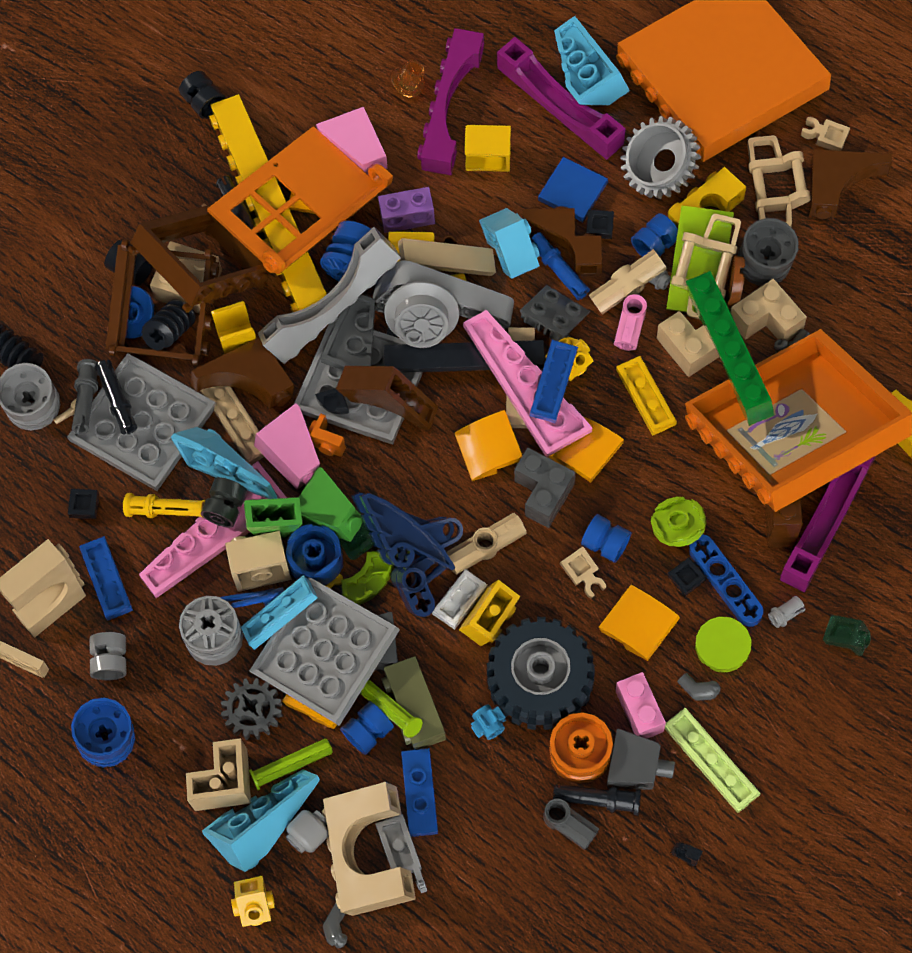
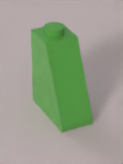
[299,467,363,542]
[244,497,302,539]

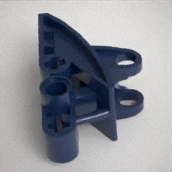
[351,492,463,617]

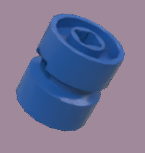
[631,213,678,257]
[581,514,632,563]
[340,701,394,755]

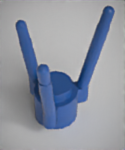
[220,587,284,608]

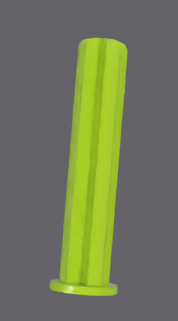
[360,680,423,738]
[249,739,333,791]

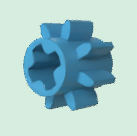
[471,704,506,740]

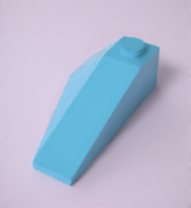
[554,16,630,105]
[171,427,277,499]
[202,769,320,872]

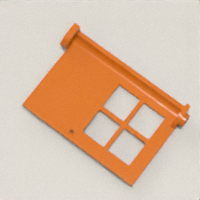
[207,126,393,274]

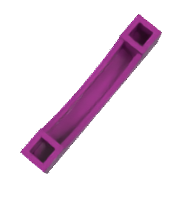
[417,28,484,176]
[497,37,625,160]
[780,456,876,593]

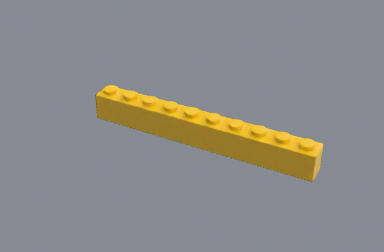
[209,94,327,312]

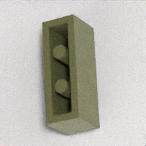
[381,656,446,750]

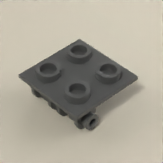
[520,285,590,341]

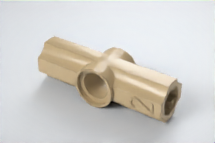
[589,249,667,315]
[446,513,527,575]

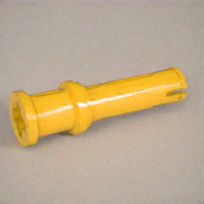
[123,493,206,518]

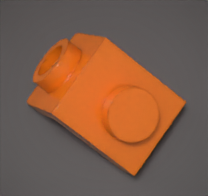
[309,413,346,457]

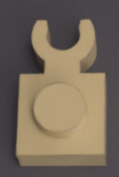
[801,117,850,151]
[560,547,606,599]

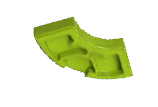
[341,551,395,605]

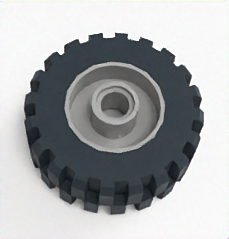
[487,617,595,730]

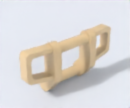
[747,135,811,227]
[671,214,741,320]

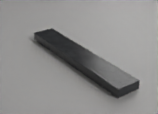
[384,340,545,373]

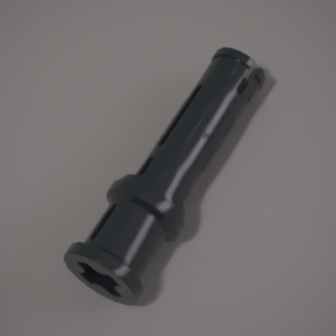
[553,783,641,816]

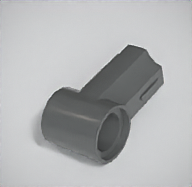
[543,799,599,850]

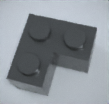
[514,448,576,528]

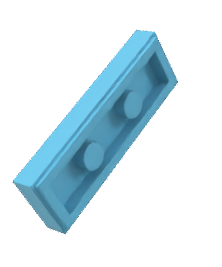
[241,575,318,649]

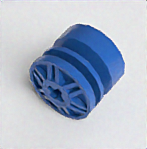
[320,221,371,282]
[71,698,135,767]

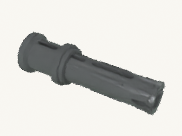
[71,359,99,434]

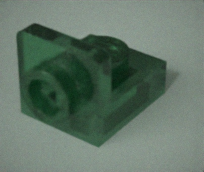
[338,522,374,560]
[823,615,871,656]

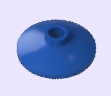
[126,286,154,339]

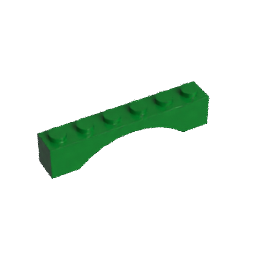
[686,271,775,426]

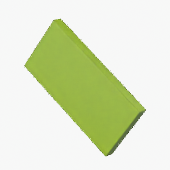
[666,205,734,313]

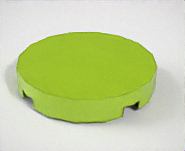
[651,496,706,547]
[695,617,751,672]

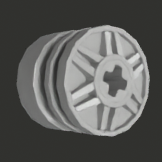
[0,363,61,431]
[179,596,243,666]

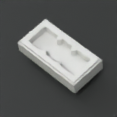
[432,569,488,630]

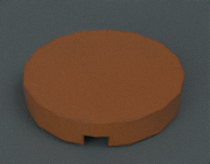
[725,256,745,308]

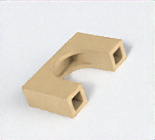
[0,539,86,638]
[322,782,416,916]

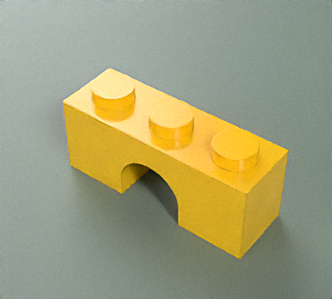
[668,167,746,228]

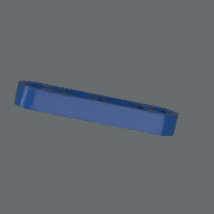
[689,534,763,627]

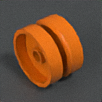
[549,712,613,784]

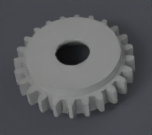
[620,116,701,199]

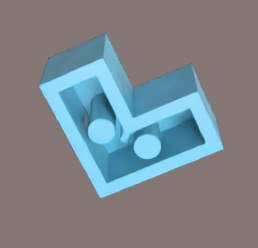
[479,208,540,279]

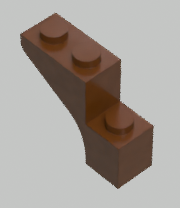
[522,206,602,276]

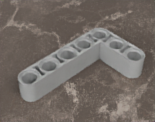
[373,260,514,329]

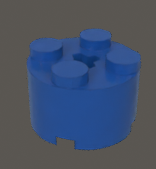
[286,524,343,585]

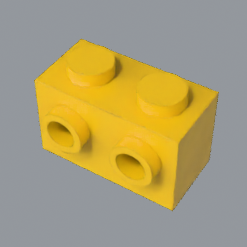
[459,580,520,646]

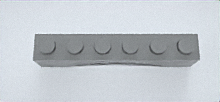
[258,227,401,364]

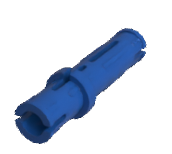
[531,232,590,300]

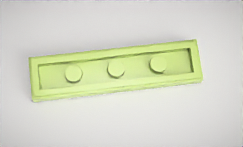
[665,708,760,813]

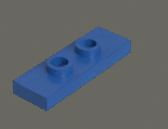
[529,340,578,423]
[79,536,133,621]
[401,748,438,837]

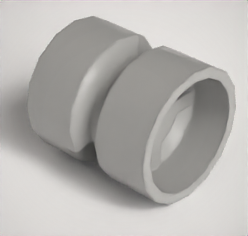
[89,632,127,680]

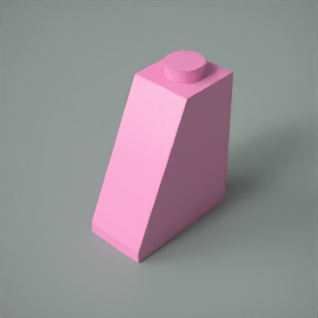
[316,107,388,176]
[254,403,320,490]

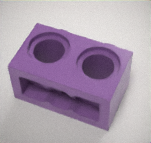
[378,187,435,233]

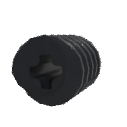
[141,300,196,351]
[0,323,44,369]

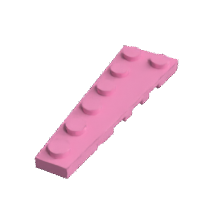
[463,310,593,457]
[139,461,287,598]

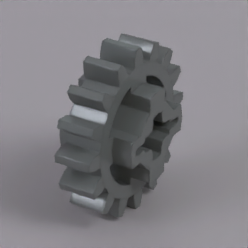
[221,678,282,740]

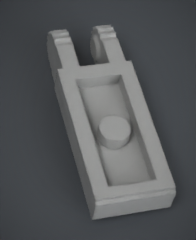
[375,814,427,893]

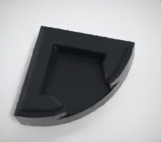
[315,388,349,414]
[670,843,703,866]

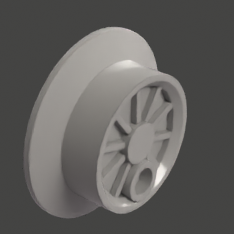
[384,281,459,348]

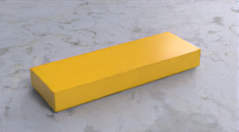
[616,356,677,436]

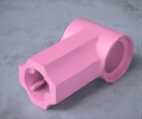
[614,294,647,351]

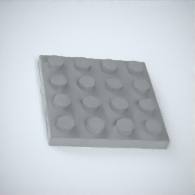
[294,318,423,445]
[67,353,216,491]
[249,577,400,726]

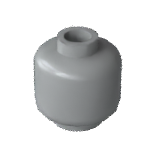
[286,810,329,853]

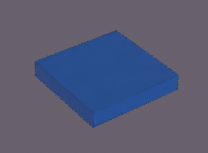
[538,157,608,222]

